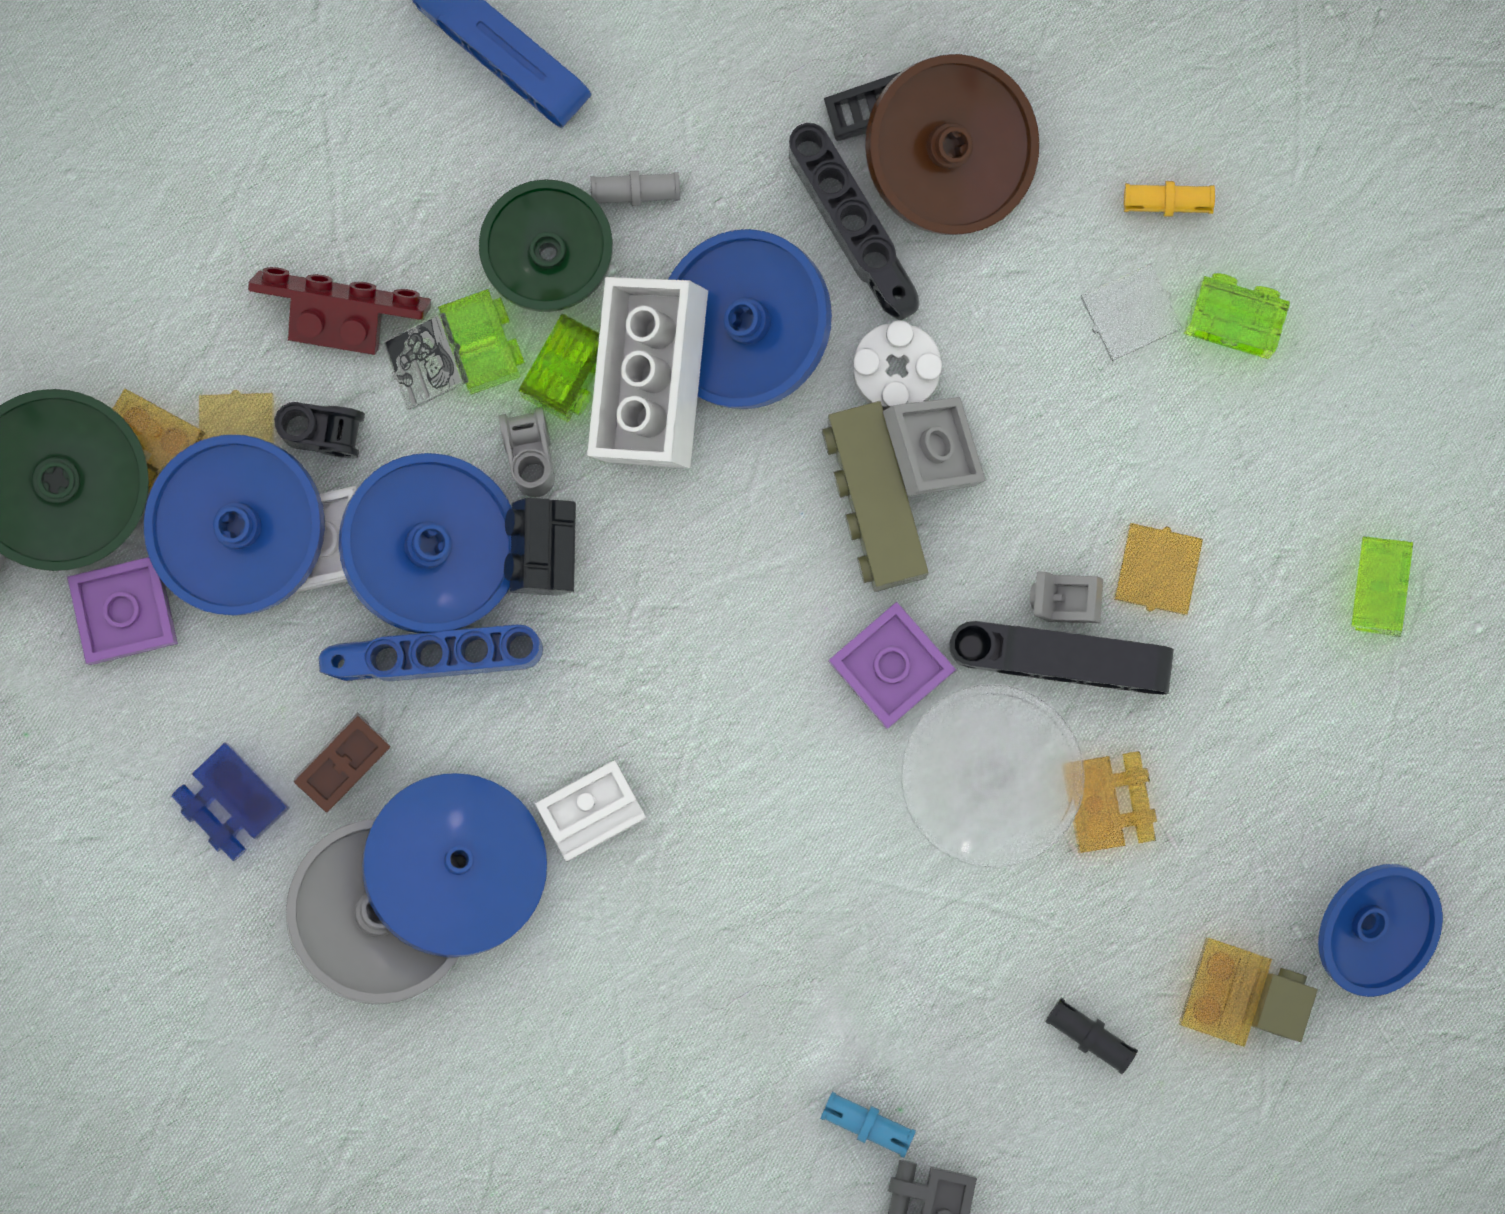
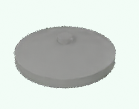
[286,819,461,1004]

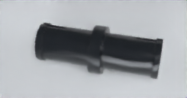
[1045,998,1138,1075]

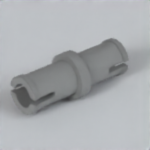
[590,170,680,206]

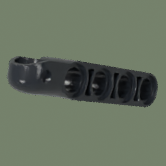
[789,123,919,320]
[949,621,1174,695]

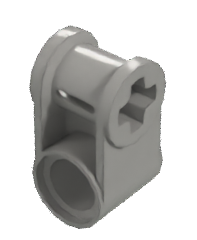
[498,407,555,497]

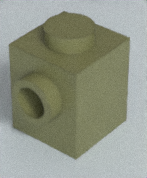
[1248,968,1318,1042]

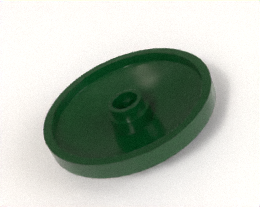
[0,389,149,571]

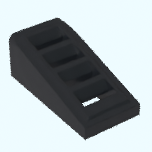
[824,71,902,141]

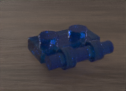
[171,742,290,862]

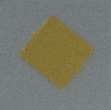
[199,390,274,444]
[1114,523,1203,615]

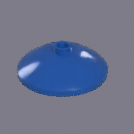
[1318,864,1443,997]

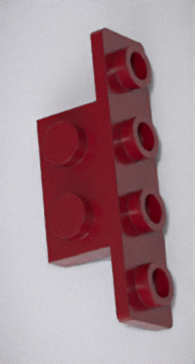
[248,267,431,355]

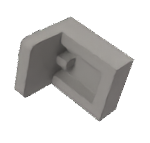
[1030,571,1103,623]

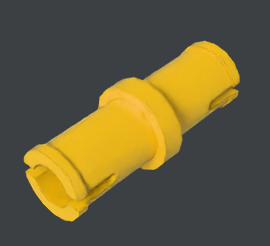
[1124,181,1215,217]

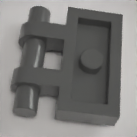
[888,1160,977,1214]

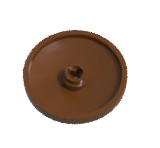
[865,54,1039,235]

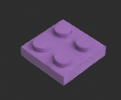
[67,557,178,665]
[828,602,956,729]

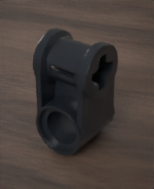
[274,402,365,459]

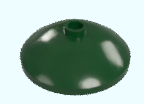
[479,179,613,312]

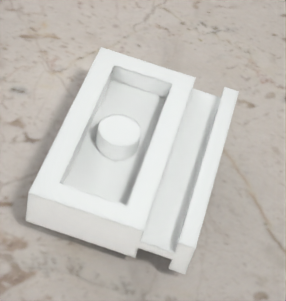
[535,760,647,862]

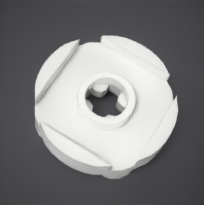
[853,320,942,410]

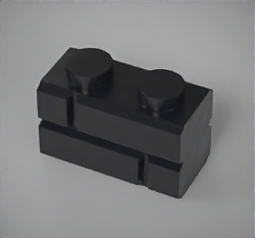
[504,498,576,596]

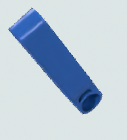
[412,0,592,128]
[319,624,543,682]

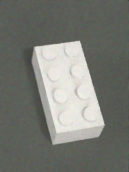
[587,277,708,468]

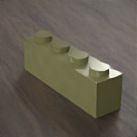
[822,401,929,592]

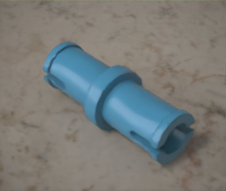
[820,1091,916,1158]

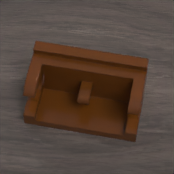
[293,712,391,813]

